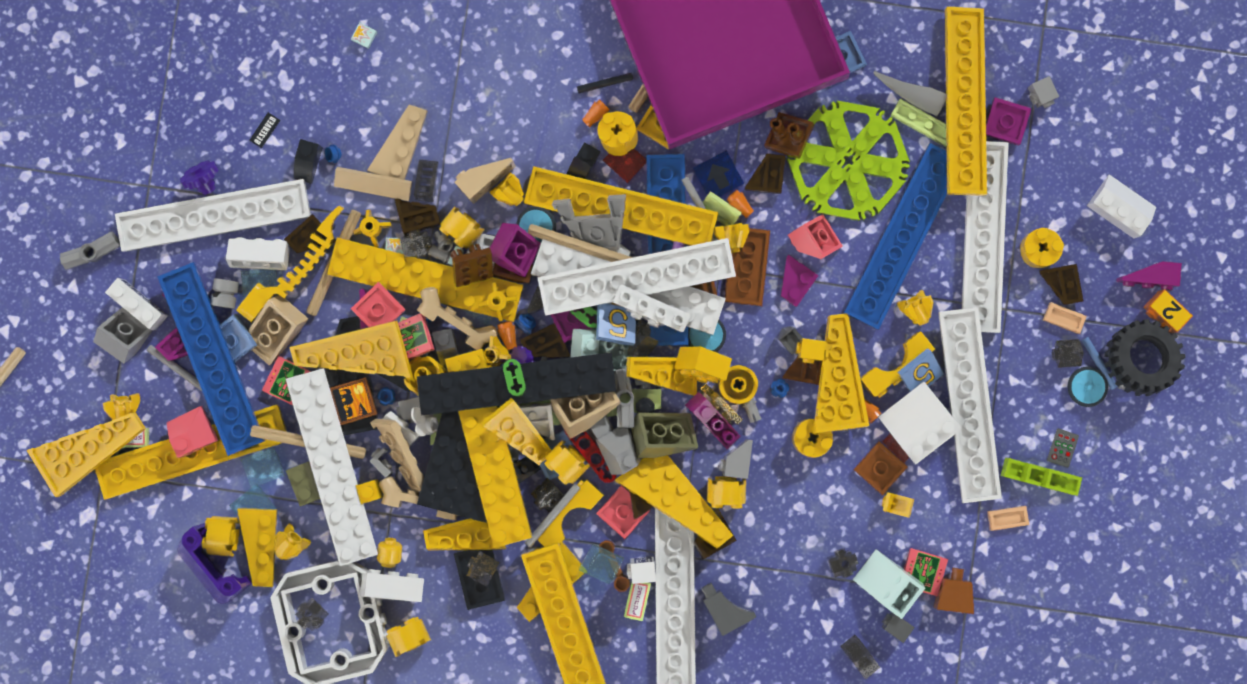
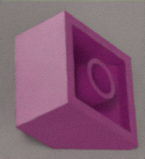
[490,223,541,277]

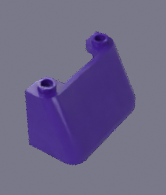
[177,523,252,604]

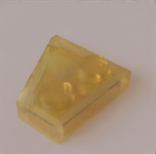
[701,384,743,425]

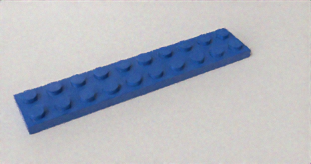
[843,143,947,330]
[646,154,689,346]
[157,262,265,456]

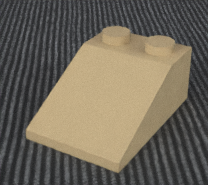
[455,158,516,204]
[248,295,308,366]
[551,392,621,439]

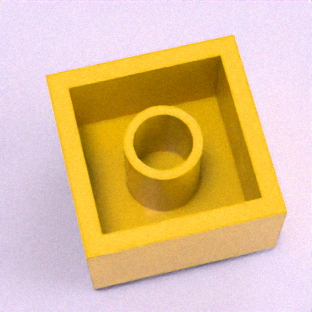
[674,346,732,383]

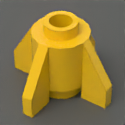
[489,172,524,206]
[353,209,392,247]
[714,223,749,253]
[478,283,517,321]
[897,290,933,325]
[484,336,511,368]
[103,393,140,420]
[274,523,311,560]

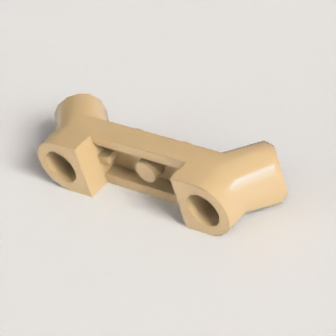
[417,287,497,350]
[378,476,457,520]

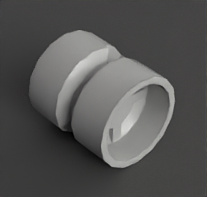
[210,278,239,309]

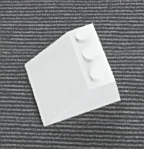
[878,382,962,465]

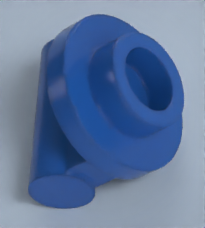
[513,313,536,336]

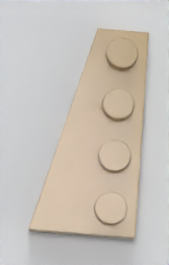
[367,105,428,180]
[370,419,424,491]

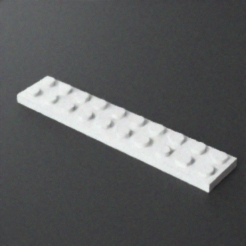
[962,141,1009,333]
[115,179,311,252]
[538,238,736,316]
[531,239,726,335]
[938,307,1002,503]
[285,368,378,566]
[655,508,696,684]

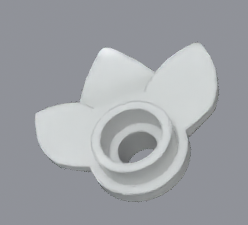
[411,407,439,436]

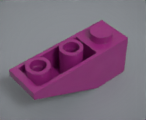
[1116,261,1182,291]
[685,392,741,449]

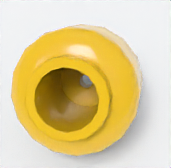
[377,538,402,568]

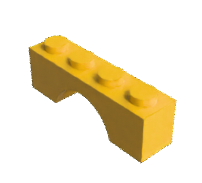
[860,331,935,398]
[538,480,604,547]

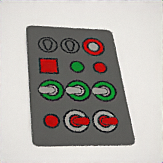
[1047,428,1079,468]

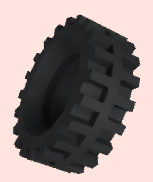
[1104,319,1186,396]

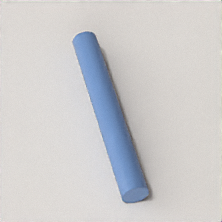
[1081,337,1118,390]

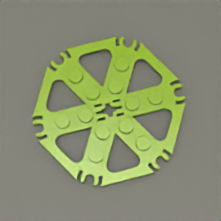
[787,100,910,221]

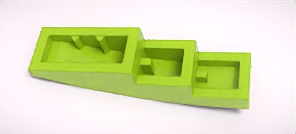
[1000,457,1082,496]

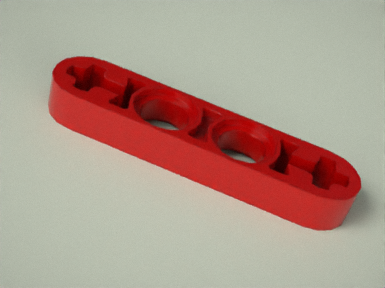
[564,430,616,483]

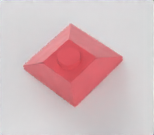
[788,214,843,259]
[167,406,219,458]

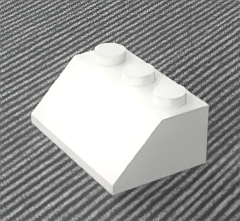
[1087,175,1156,239]

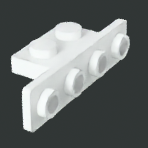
[613,285,690,332]

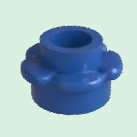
[324,145,342,163]
[770,379,789,398]
[377,387,396,406]

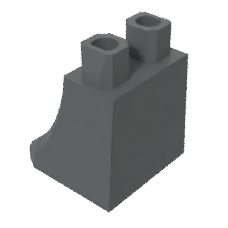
[701,582,756,636]

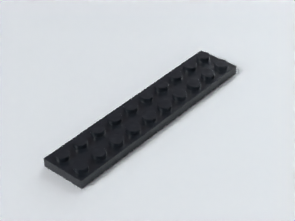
[417,352,616,416]

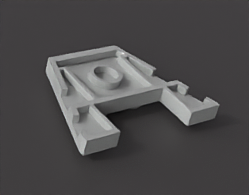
[552,194,626,251]

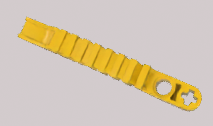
[236,205,344,323]

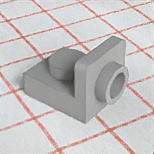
[370,448,393,478]

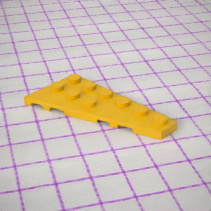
[813,314,869,434]
[289,320,413,378]
[27,413,146,497]
[615,455,733,548]

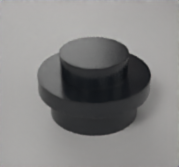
[636,398,655,413]

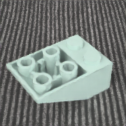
[570,329,634,371]
[853,549,925,619]

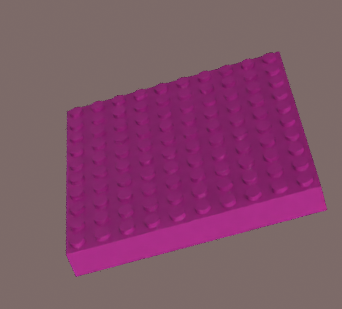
[609,0,850,150]

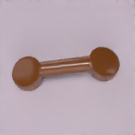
[599,540,630,592]

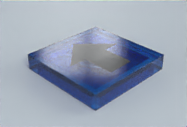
[693,150,744,197]

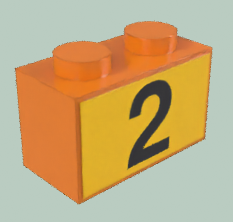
[1143,289,1193,333]

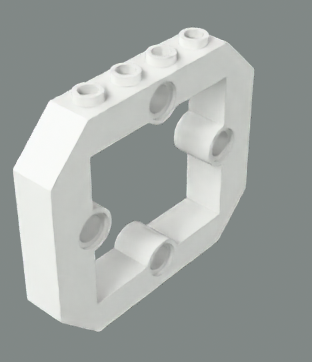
[270,560,390,684]

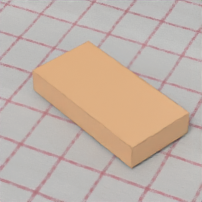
[1043,302,1087,334]
[987,506,1029,531]

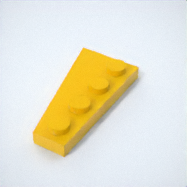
[627,357,697,396]
[237,508,277,587]
[423,518,507,551]
[517,542,588,622]

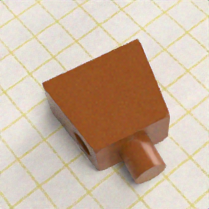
[933,567,974,614]

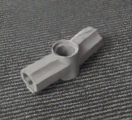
[60,231,120,270]
[614,368,634,428]

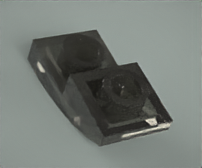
[840,634,880,679]

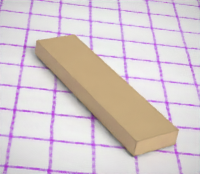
[334,167,412,201]

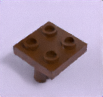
[764,112,815,159]
[450,244,493,288]

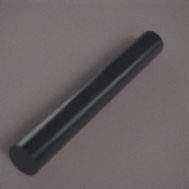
[576,72,633,94]

